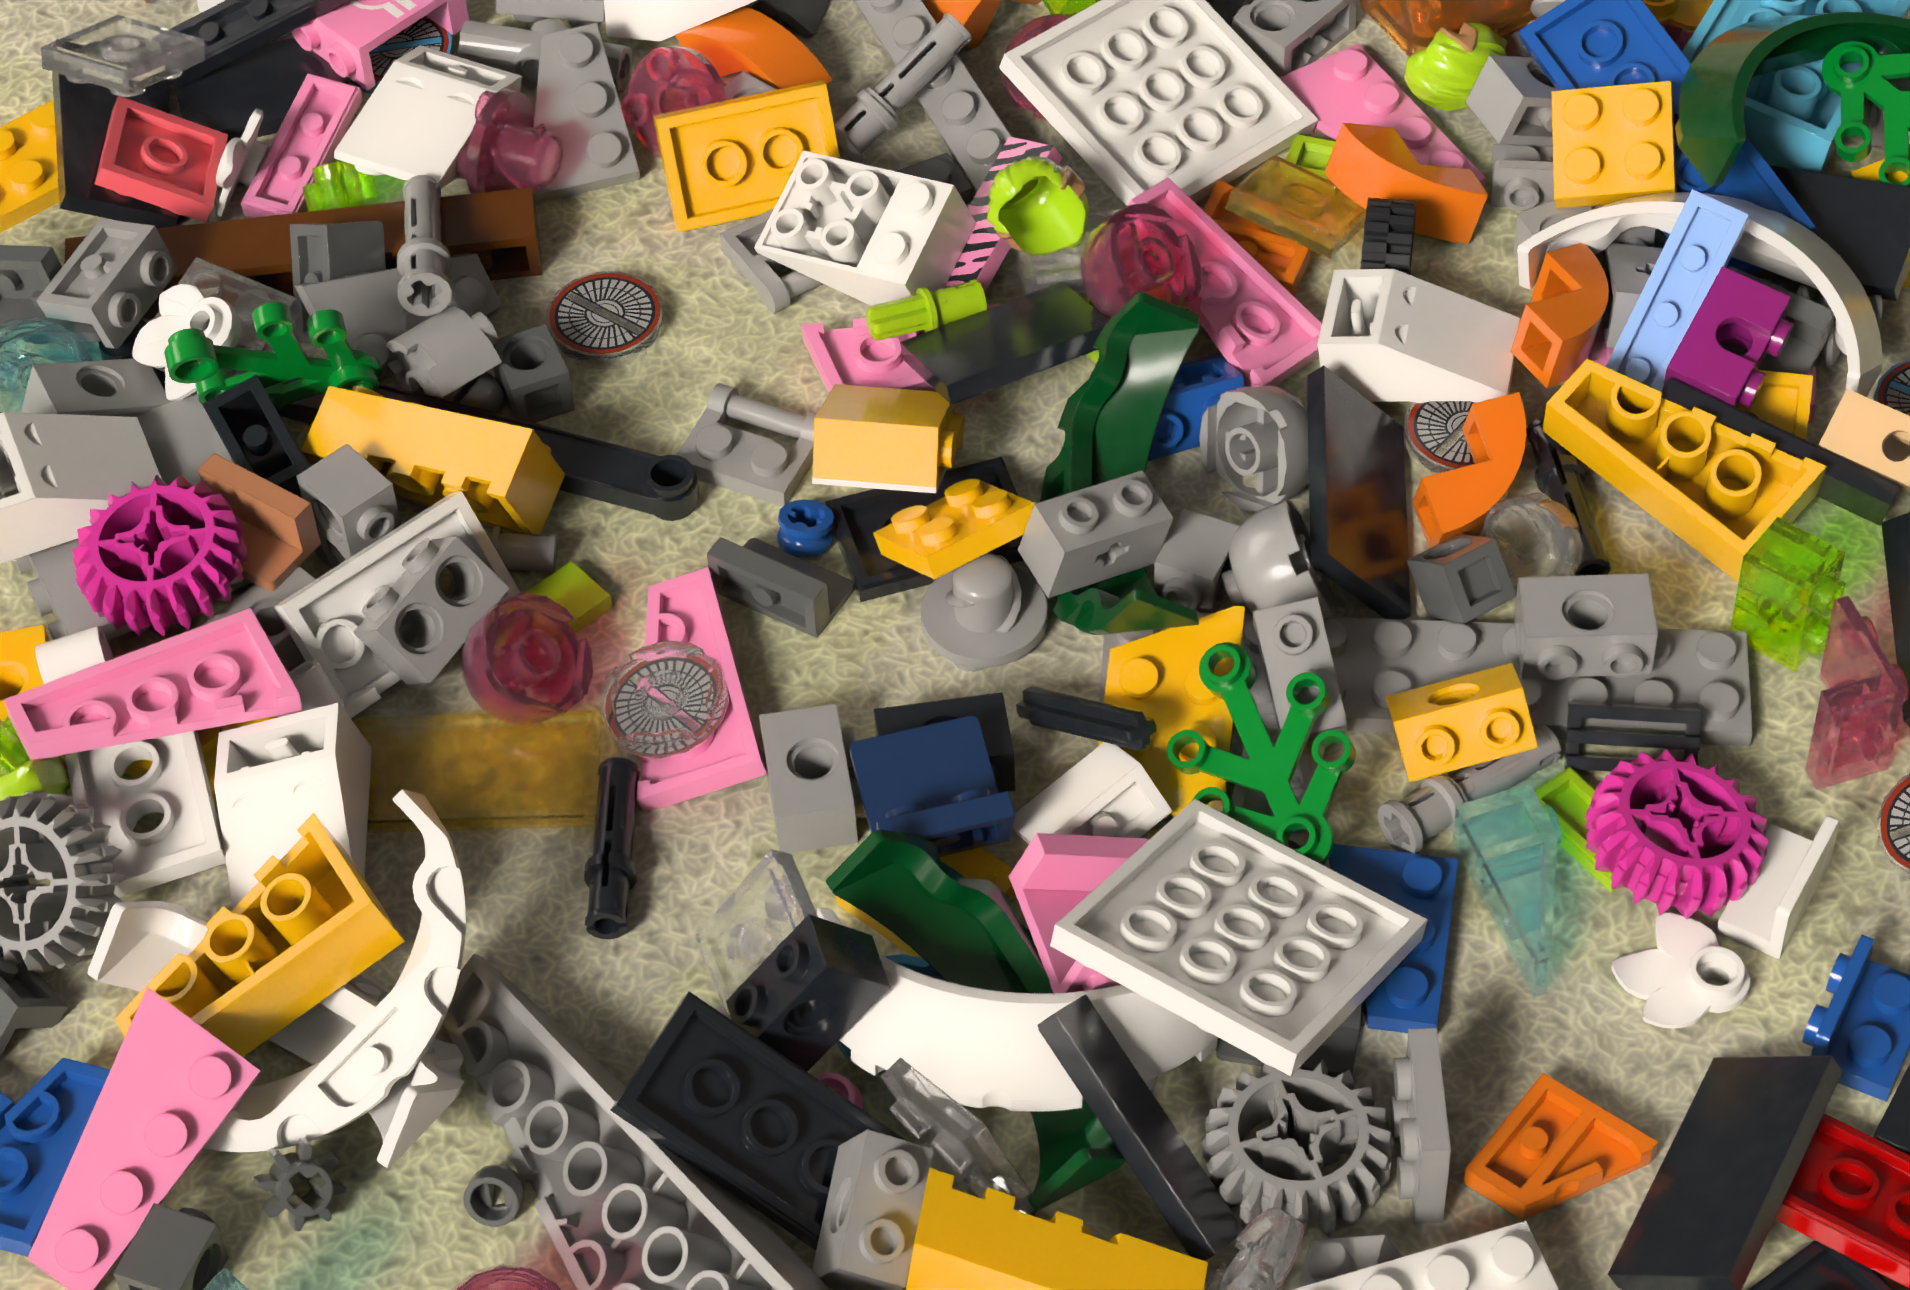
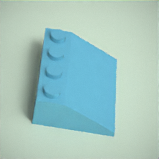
[1682,0,1910,173]

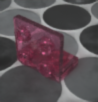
[1805,596,1908,790]

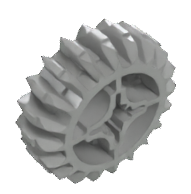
[0,791,128,973]
[1202,1059,1394,1240]

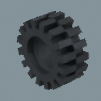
[1360,197,1416,275]

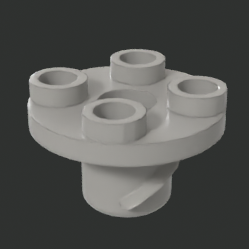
[921,553,1048,672]

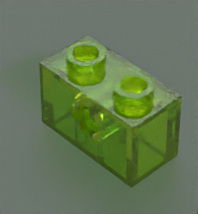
[1730,517,1846,672]

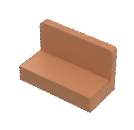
[198,453,321,591]

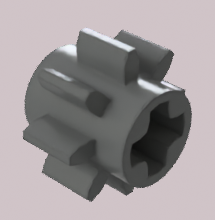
[253,1138,347,1231]

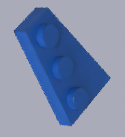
[1329,844,1458,1033]
[0,1058,110,1257]

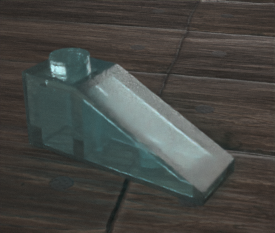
[1452,783,1562,997]

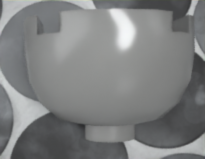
[1199,385,1309,511]
[1222,500,1336,619]

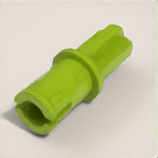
[865,279,987,341]

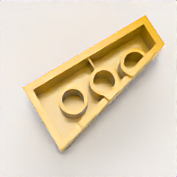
[1543,359,1827,583]
[301,386,565,534]
[114,813,405,1057]
[906,1168,1208,1290]

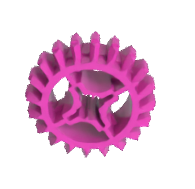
[72,474,248,637]
[1585,749,1769,920]

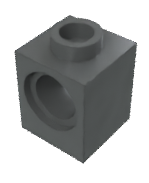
[493,324,575,423]
[1407,534,1516,624]
[113,1203,229,1290]

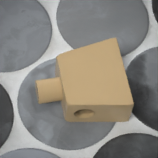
[1818,389,1910,496]

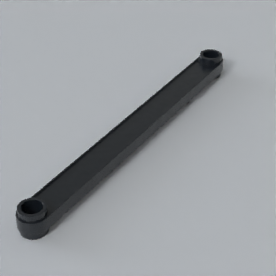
[98,319,700,521]

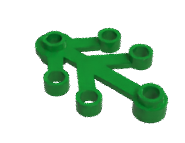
[1822,41,1910,187]
[164,302,382,410]
[1167,642,1356,865]

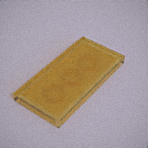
[351,711,603,833]

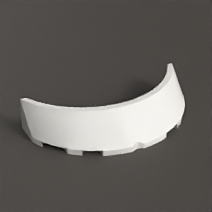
[1517,192,1882,397]
[204,789,466,1152]
[88,901,464,1169]
[817,908,1218,1111]

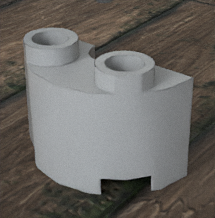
[386,305,502,397]

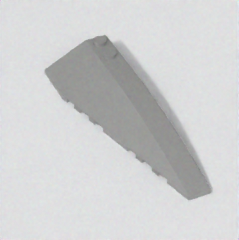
[443,953,830,1290]

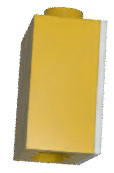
[812,384,965,493]

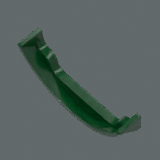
[1675,12,1910,187]
[1040,292,1200,635]
[826,830,1126,1212]

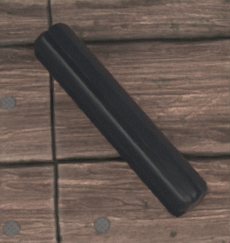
[1016,686,1157,751]

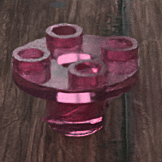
[621,46,726,159]
[456,89,563,194]

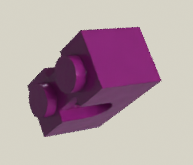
[1663,266,1794,409]

